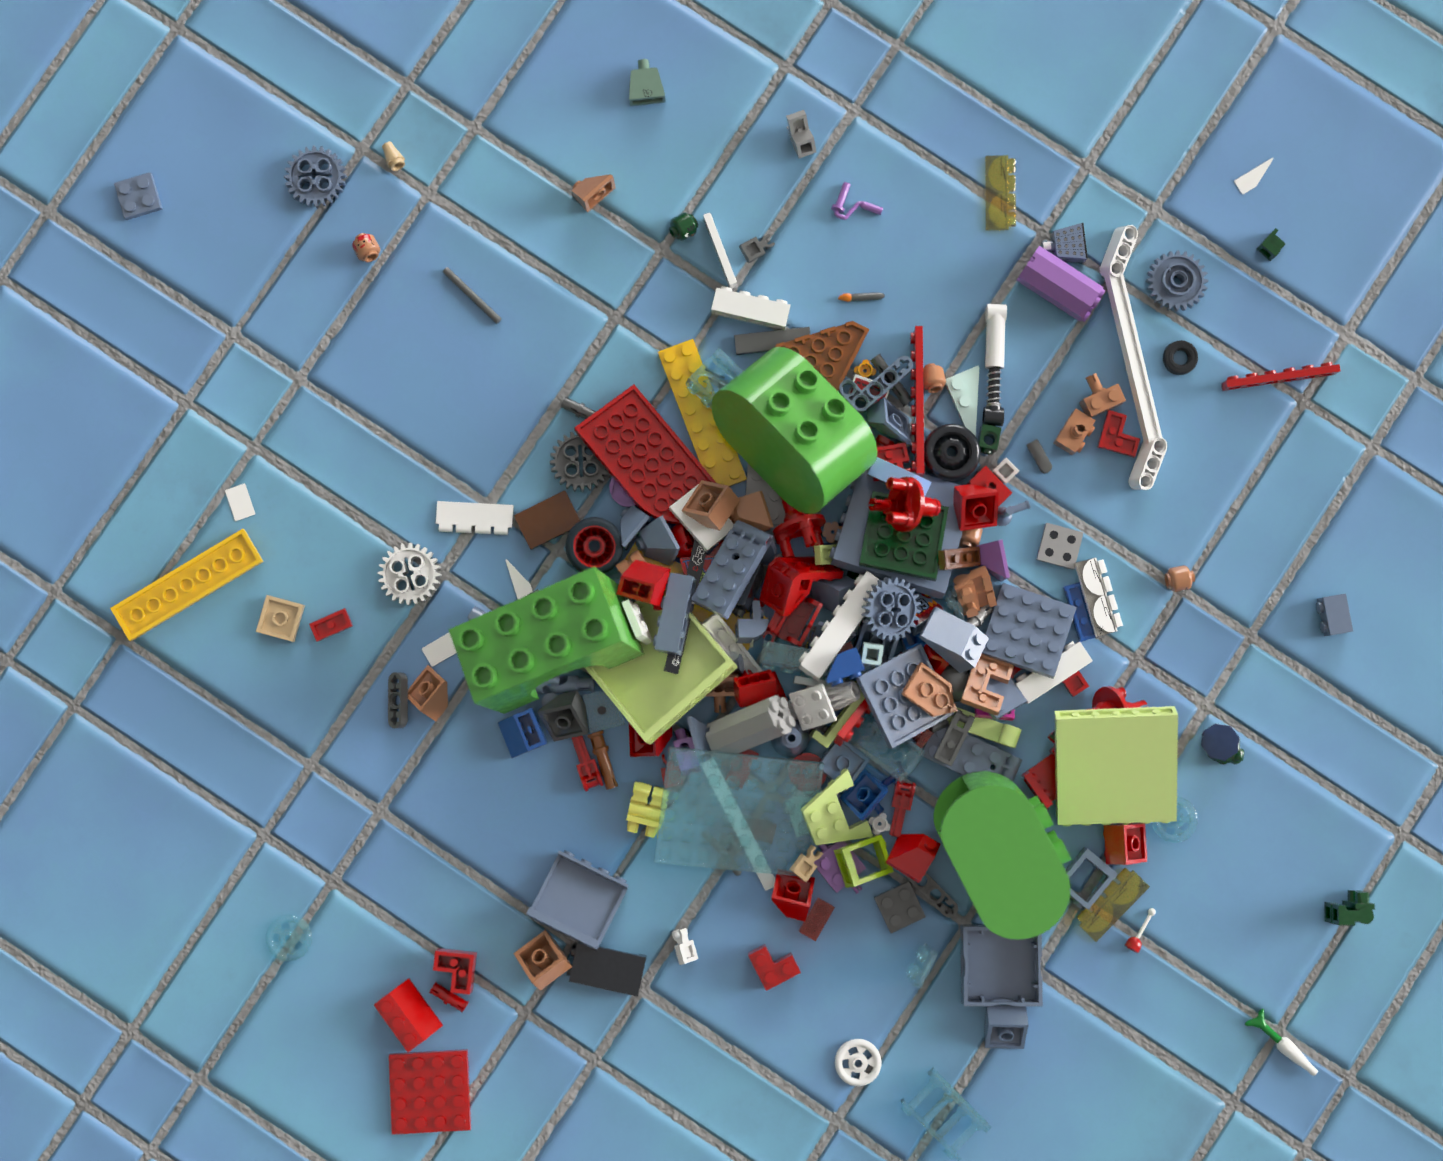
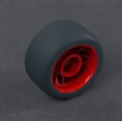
[565,517,623,573]

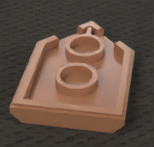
[902,662,957,717]

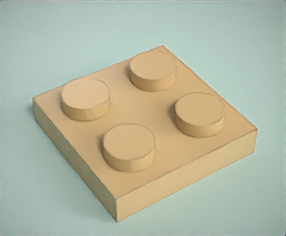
[256,595,305,642]

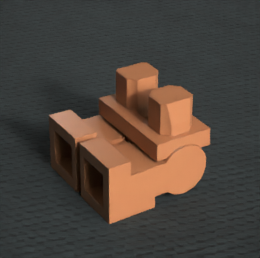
[953,566,997,618]

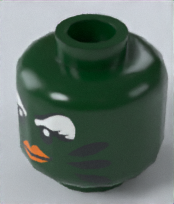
[669,212,698,241]

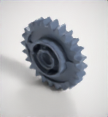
[1146,250,1208,312]

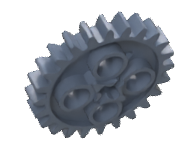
[284,145,347,208]
[861,577,921,641]

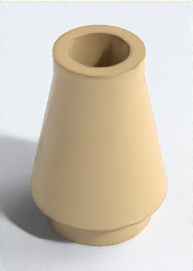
[382,142,405,171]

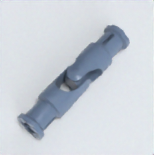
[535,676,595,694]

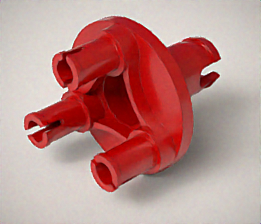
[868,477,941,532]
[773,497,826,557]
[1086,686,1148,710]

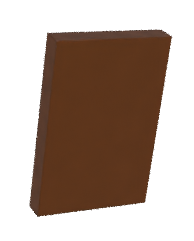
[514,490,580,550]

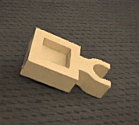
[789,845,823,882]

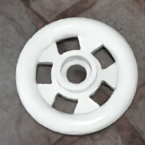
[835,1039,881,1086]

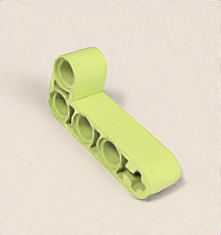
[946,708,1022,748]

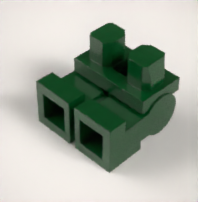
[1325,890,1375,925]

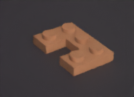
[960,654,1014,716]

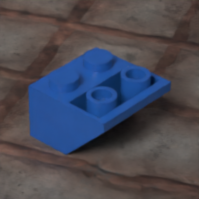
[825,647,865,687]
[498,708,548,758]

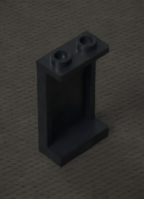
[567,942,647,997]

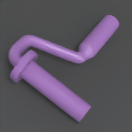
[831,182,883,220]

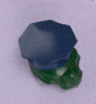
[1201,723,1244,765]

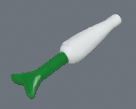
[1245,1008,1318,1076]

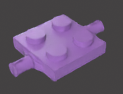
[814,841,866,894]

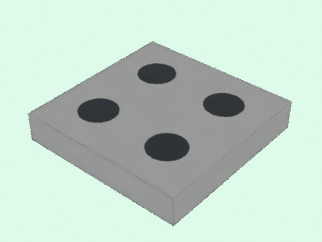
[1036,523,1084,570]

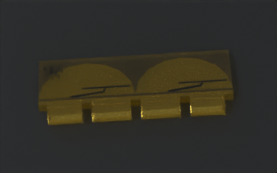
[985,155,1016,231]
[1077,868,1150,942]

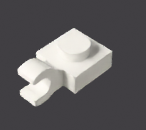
[672,928,698,965]

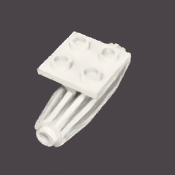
[787,681,861,731]

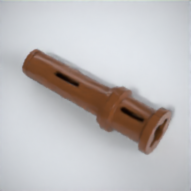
[587,730,618,790]

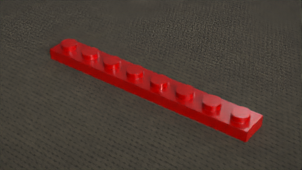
[910,326,924,478]

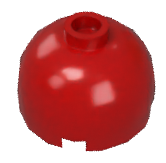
[670,524,695,558]

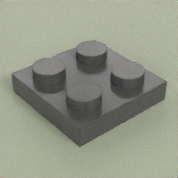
[874,881,926,933]

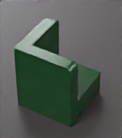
[1256,228,1285,261]

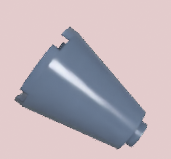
[771,720,809,757]

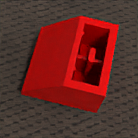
[616,559,671,607]

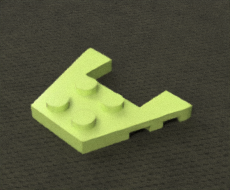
[800,768,873,845]

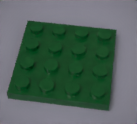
[859,491,949,581]

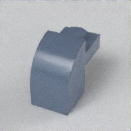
[735,600,769,643]

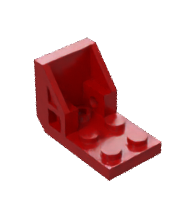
[759,556,844,616]

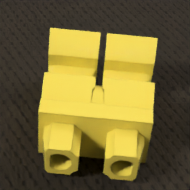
[626,781,671,838]

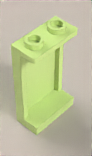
[809,680,865,748]

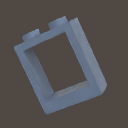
[1065,847,1117,910]

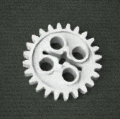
[378,543,441,605]

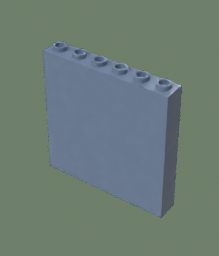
[829,468,963,599]

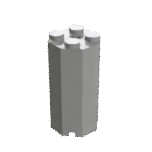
[706,695,796,760]

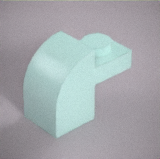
[860,642,884,674]

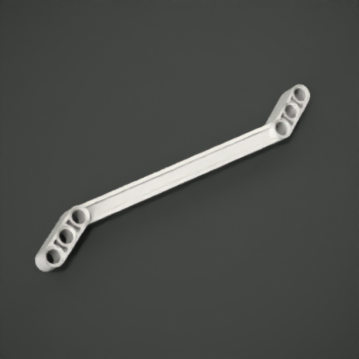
[1100,225,1167,490]

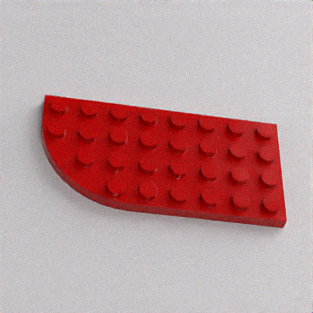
[574,385,716,524]

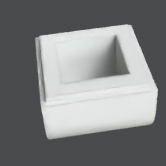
[993,458,1019,484]

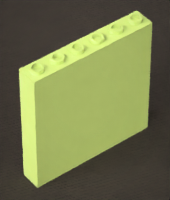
[584,589,738,745]
[1055,706,1178,826]

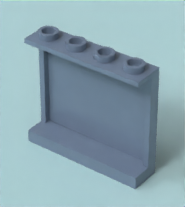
[526,850,629,951]

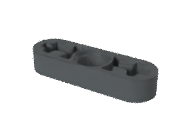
[388,672,408,728]

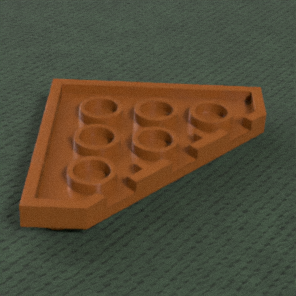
[775,321,869,391]

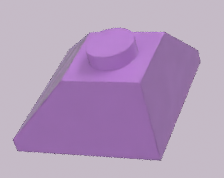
[977,540,1010,581]

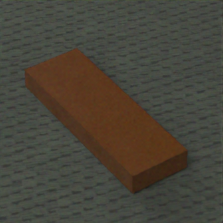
[938,546,981,570]

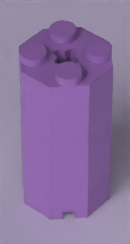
[1016,246,1105,322]

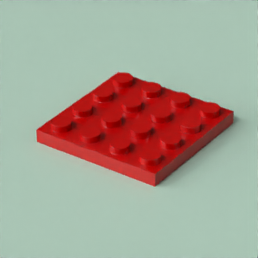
[389,1049,471,1135]

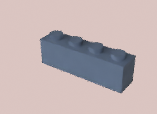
[653,572,697,656]

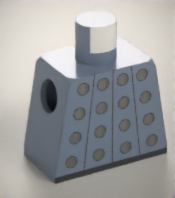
[1041,223,1088,263]

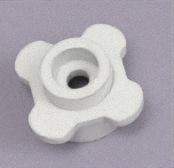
[868,813,891,835]

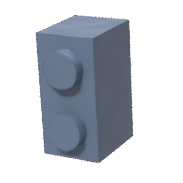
[1316,594,1353,636]

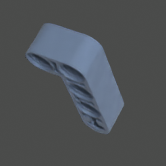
[839,356,913,413]

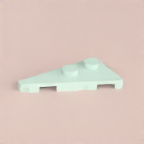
[945,366,979,436]

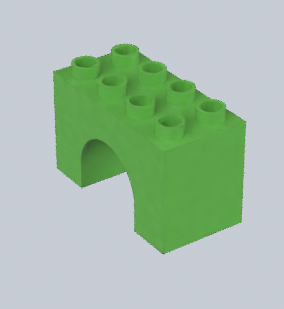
[448,567,645,714]

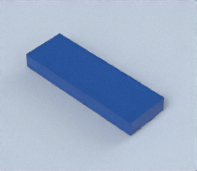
[1063,582,1099,642]

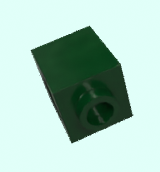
[978,424,1002,455]

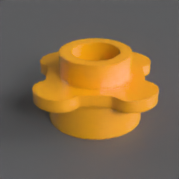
[854,360,876,378]

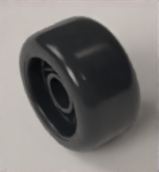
[924,424,980,483]

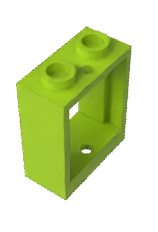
[834,834,894,888]

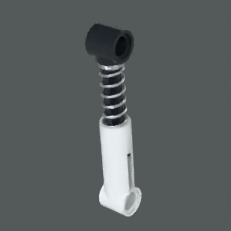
[982,304,1007,427]

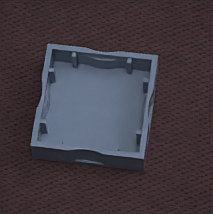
[960,924,1043,1006]

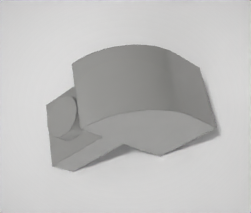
[786,110,817,158]

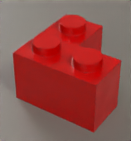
[748,944,801,991]
[433,948,477,995]

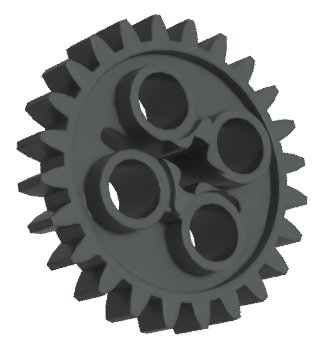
[550,432,609,492]

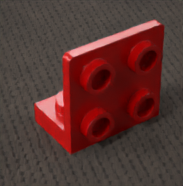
[1020,754,1056,808]

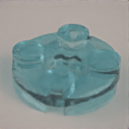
[943,585,964,620]

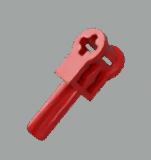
[572,735,604,792]
[889,779,916,837]

